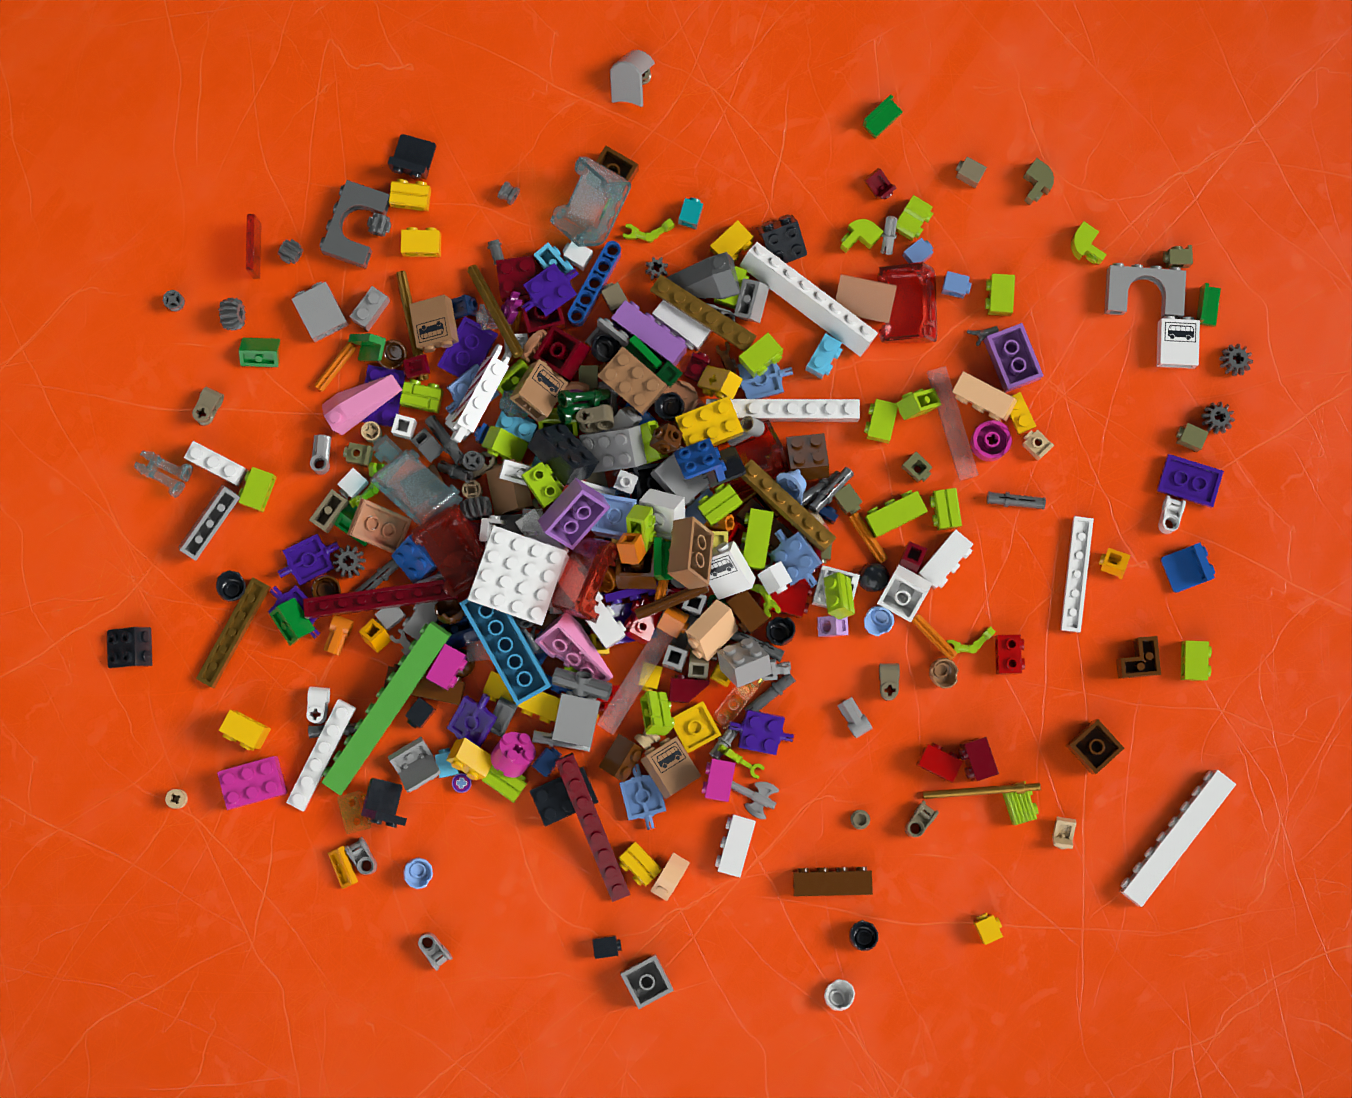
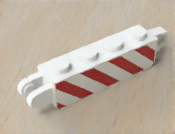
[450,344,512,443]

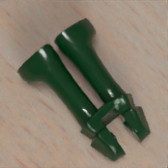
[557,388,611,425]

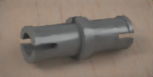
[437,460,473,483]

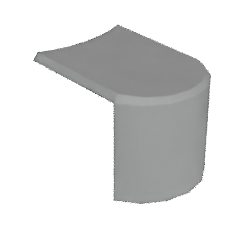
[610,50,655,107]

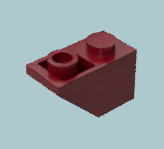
[898,541,927,574]
[669,675,709,703]

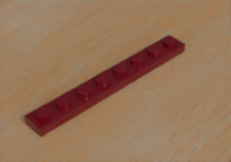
[303,578,459,619]
[555,753,630,902]

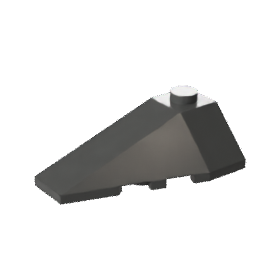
[666,252,741,299]

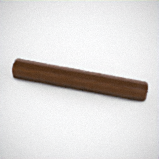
[635,586,709,620]

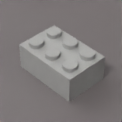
[579,425,647,473]

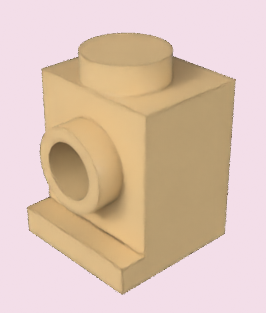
[1022,430,1054,461]

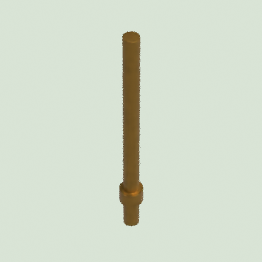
[923,782,1041,799]

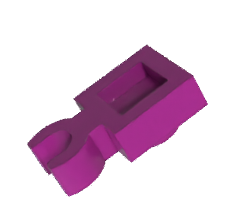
[501,292,522,325]

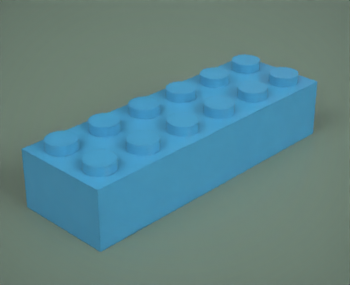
[460,598,552,705]

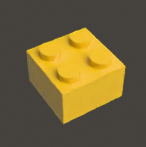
[219,710,271,751]

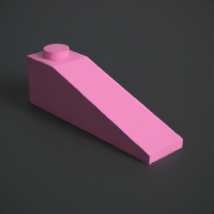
[322,374,402,435]
[534,611,613,682]

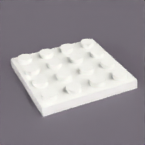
[467,525,568,626]

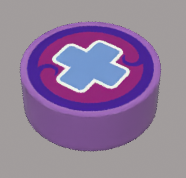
[452,773,472,793]

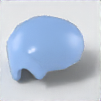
[864,605,894,636]
[403,857,433,889]

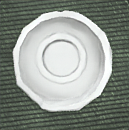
[824,979,855,1011]

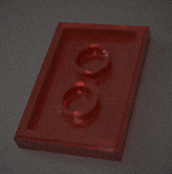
[246,214,261,279]

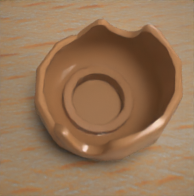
[929,658,959,689]

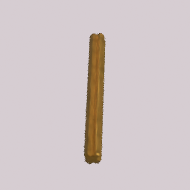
[468,264,523,358]
[396,271,429,381]

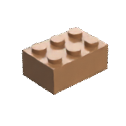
[598,347,668,415]
[667,516,714,590]

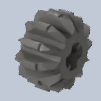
[218,298,246,331]
[1219,344,1253,376]
[1201,402,1235,434]
[459,496,492,521]
[333,545,366,578]

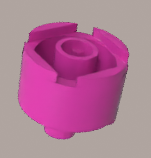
[970,420,1012,461]
[491,732,536,778]

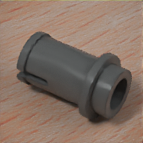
[487,239,504,265]

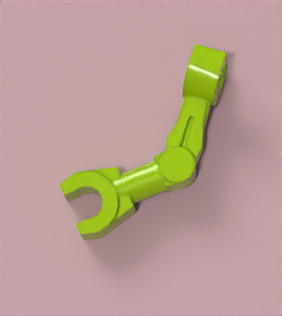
[623,218,675,243]
[349,462,385,508]
[749,584,781,618]
[946,626,996,653]
[717,744,764,779]

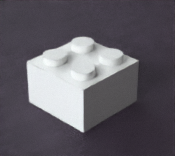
[877,565,933,622]

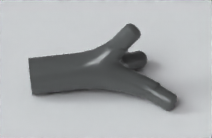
[967,326,999,346]
[519,626,540,652]

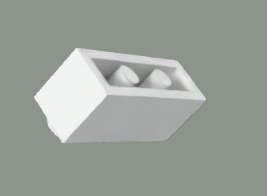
[652,300,711,351]
[184,441,248,487]
[917,530,973,590]
[715,814,756,878]

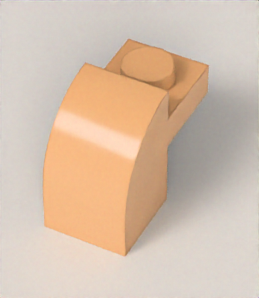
[651,853,690,901]

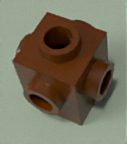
[649,423,683,455]

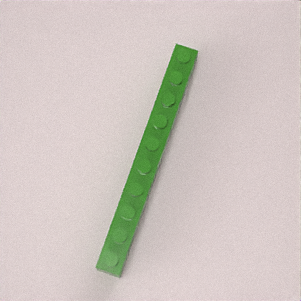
[321,621,452,796]

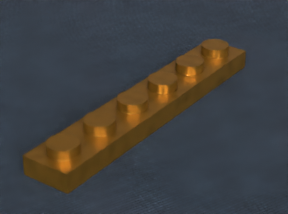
[650,274,757,352]
[740,459,836,553]
[196,577,271,688]

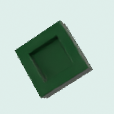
[656,360,683,388]

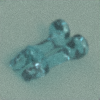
[134,450,193,498]

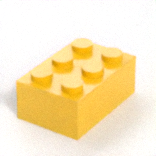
[675,396,743,447]

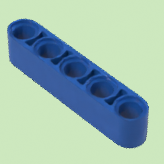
[568,241,621,327]

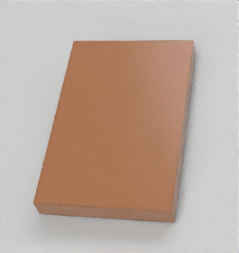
[835,274,897,323]
[347,498,412,553]

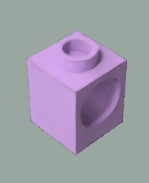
[817,616,849,637]

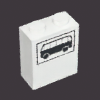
[1156,316,1200,369]
[709,541,756,600]

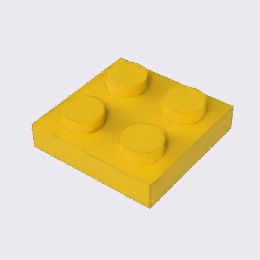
[673,701,721,753]

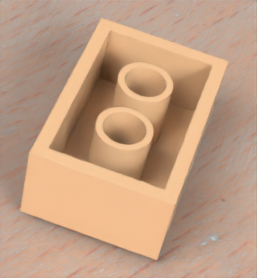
[952,371,1017,422]

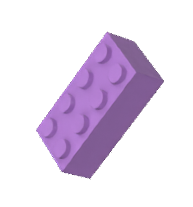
[611,300,687,366]

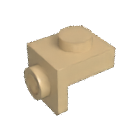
[1052,817,1076,849]

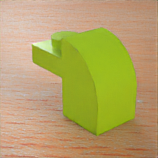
[840,219,884,253]
[1071,221,1107,265]

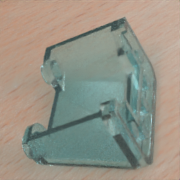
[550,157,631,247]
[370,449,463,533]

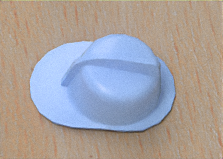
[776,469,806,505]

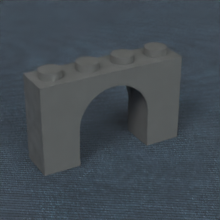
[320,180,390,269]

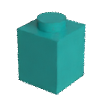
[678,197,703,229]

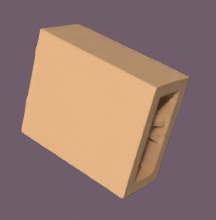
[686,599,738,662]

